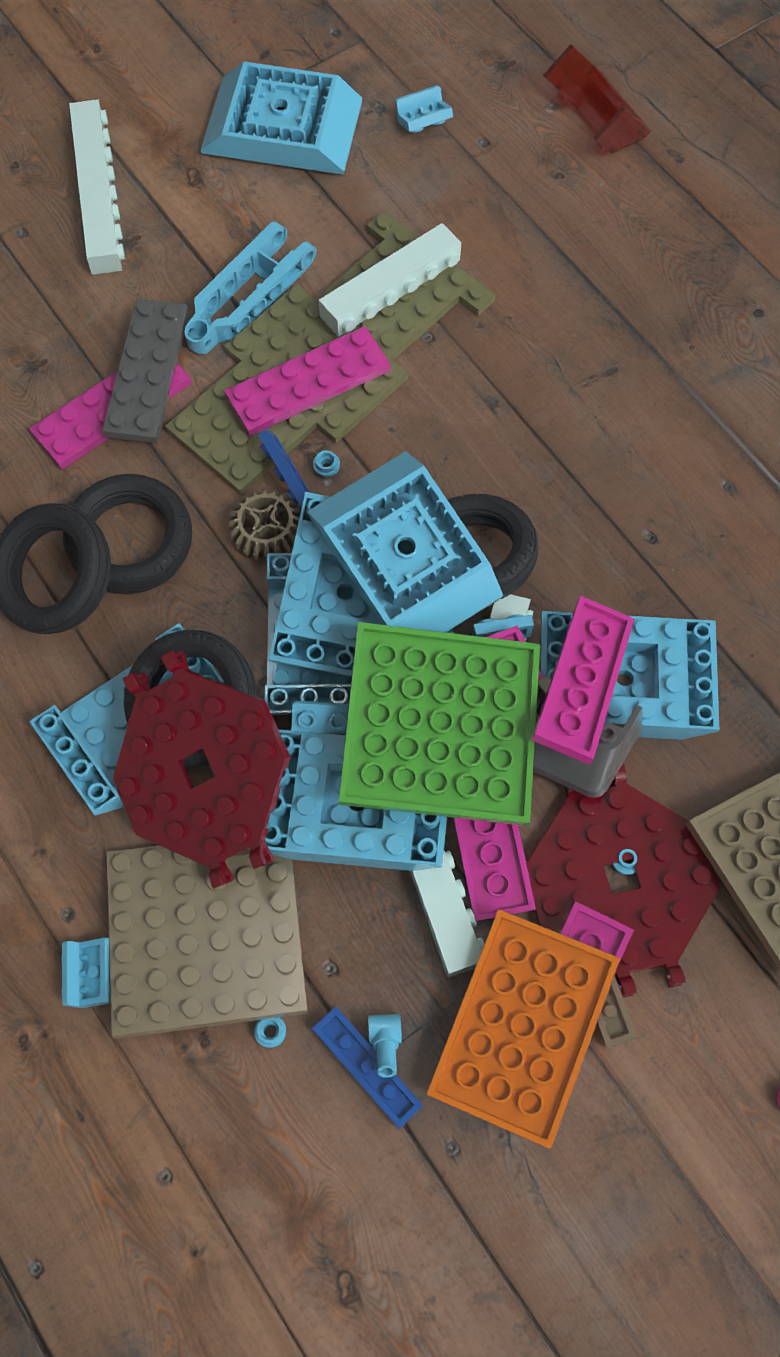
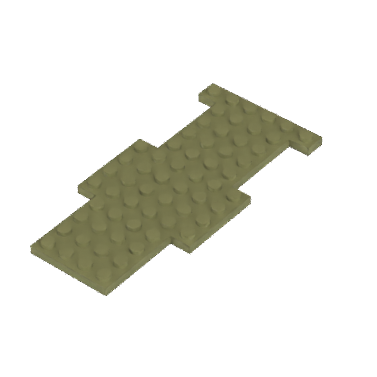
[165,211,495,495]

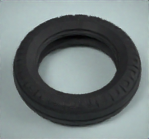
[63,474,192,594]
[412,494,539,602]
[0,503,111,634]
[124,630,257,768]

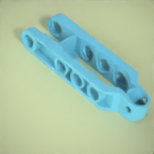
[184,221,317,354]

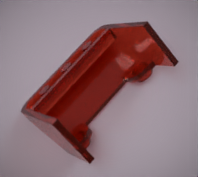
[543,44,651,154]

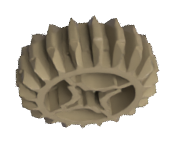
[228,488,301,561]

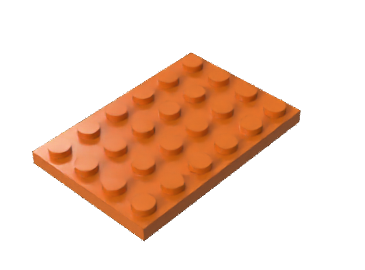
[426,909,620,1149]

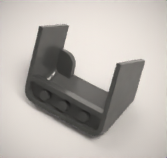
[533,663,642,798]

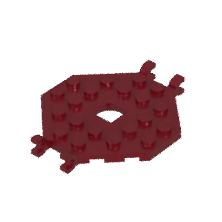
[113,651,291,889]
[526,762,720,998]

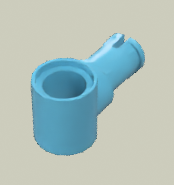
[368,1014,402,1078]

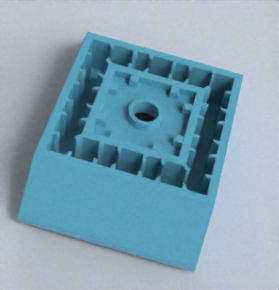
[201,61,362,175]
[307,451,503,633]
[269,492,414,677]
[539,611,720,740]
[265,730,447,871]

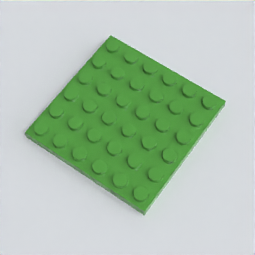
[338,622,540,826]

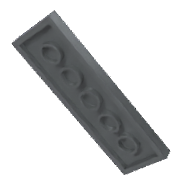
[102,299,189,443]

